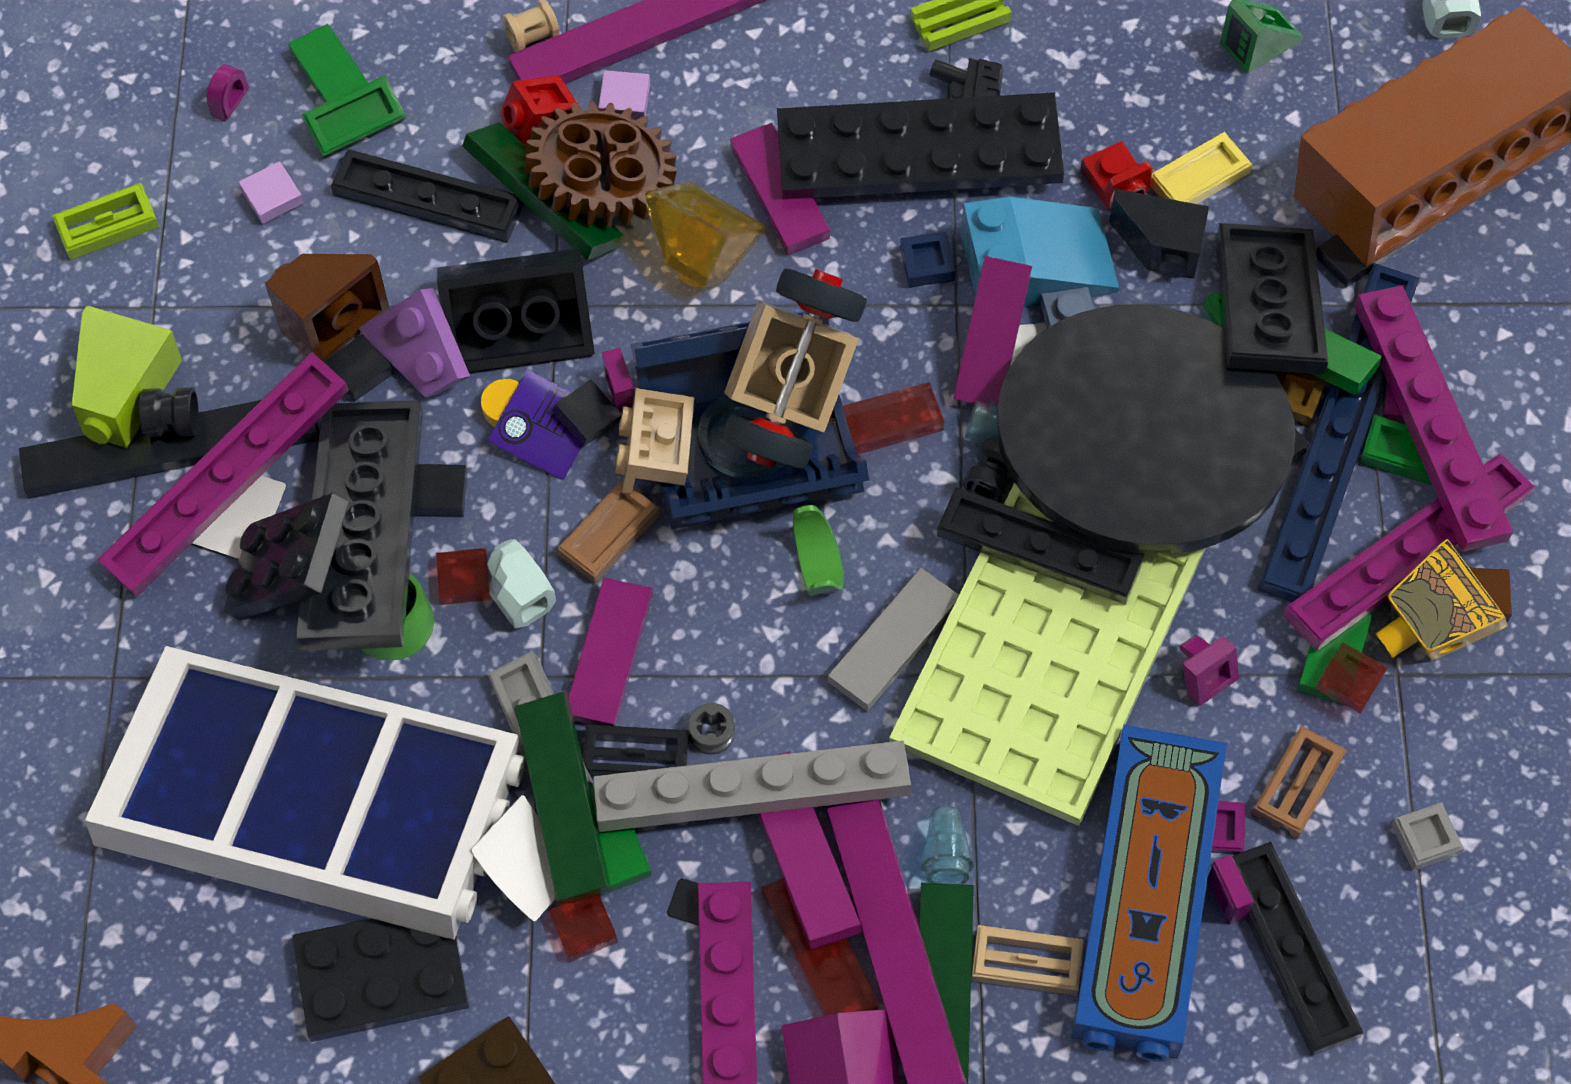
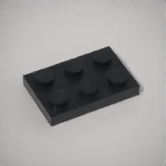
[223,493,348,620]
[292,918,470,1042]

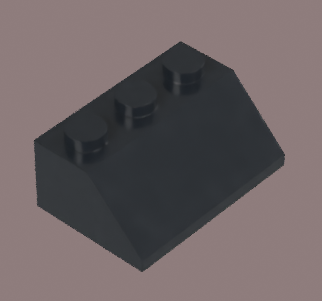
[437,248,595,372]

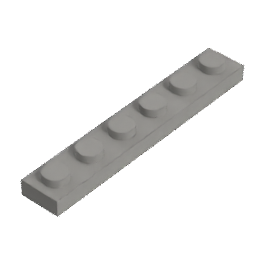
[593,740,911,832]

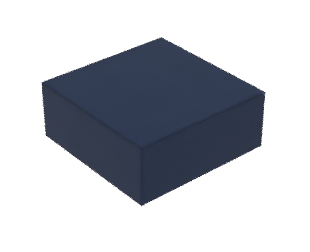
[900,231,956,288]

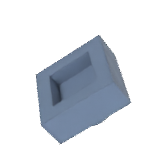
[1040,287,1094,328]

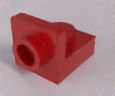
[500,75,580,144]
[1080,141,1153,211]

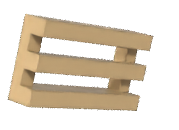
[971,925,1084,996]

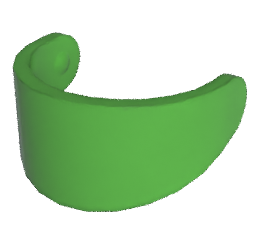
[792,505,844,596]
[361,572,434,661]

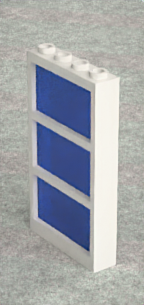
[85,646,526,940]

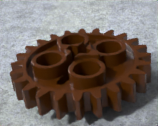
[524,101,677,227]

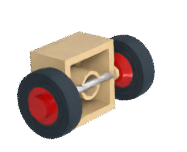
[722,268,867,469]

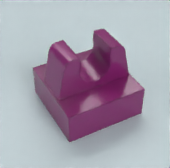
[1179,635,1239,706]

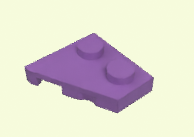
[359,288,470,398]

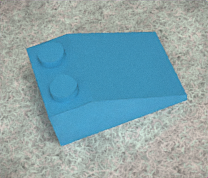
[960,196,1119,307]

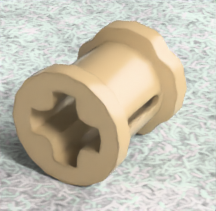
[501,0,560,52]

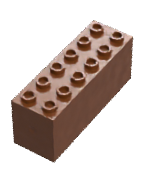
[1294,6,1571,267]

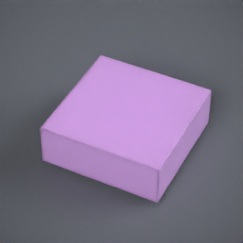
[598,70,650,120]
[239,161,304,224]

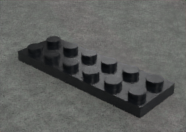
[777,92,1064,199]
[296,400,423,651]

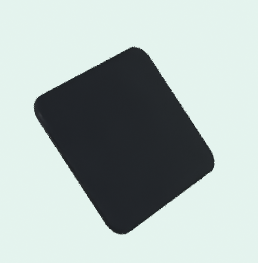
[667,878,699,926]

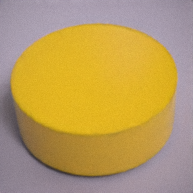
[481,379,520,427]

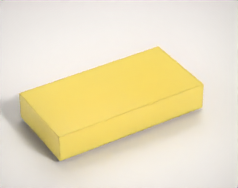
[1150,132,1252,204]

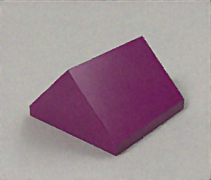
[781,1010,900,1084]

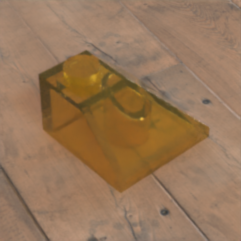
[645,181,767,288]

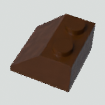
[265,253,390,362]

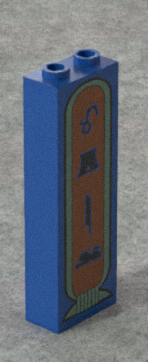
[1071,724,1227,1062]

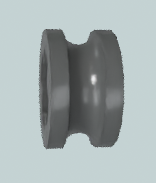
[688,702,735,755]

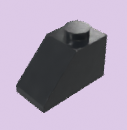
[1109,189,1209,279]

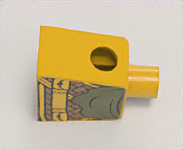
[1375,539,1507,661]

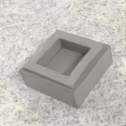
[1391,802,1464,871]

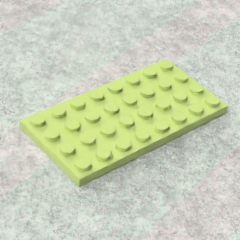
[889,482,1206,826]

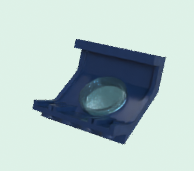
[631,311,869,530]

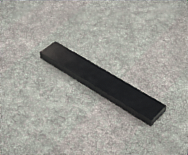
[19,400,319,498]

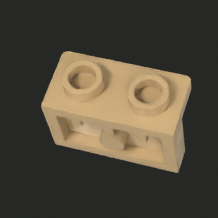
[615,388,694,494]

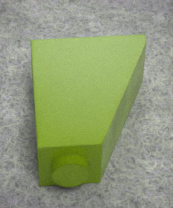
[72,305,182,448]

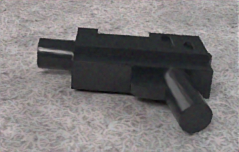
[930,58,1004,98]

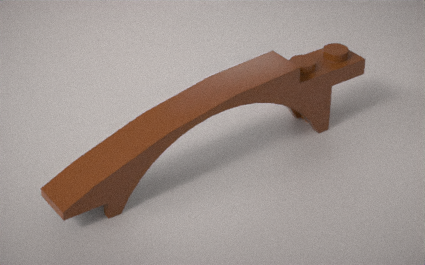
[0,1003,137,1084]

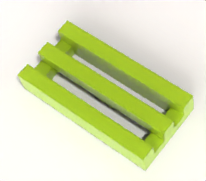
[910,0,1012,52]
[52,183,159,260]

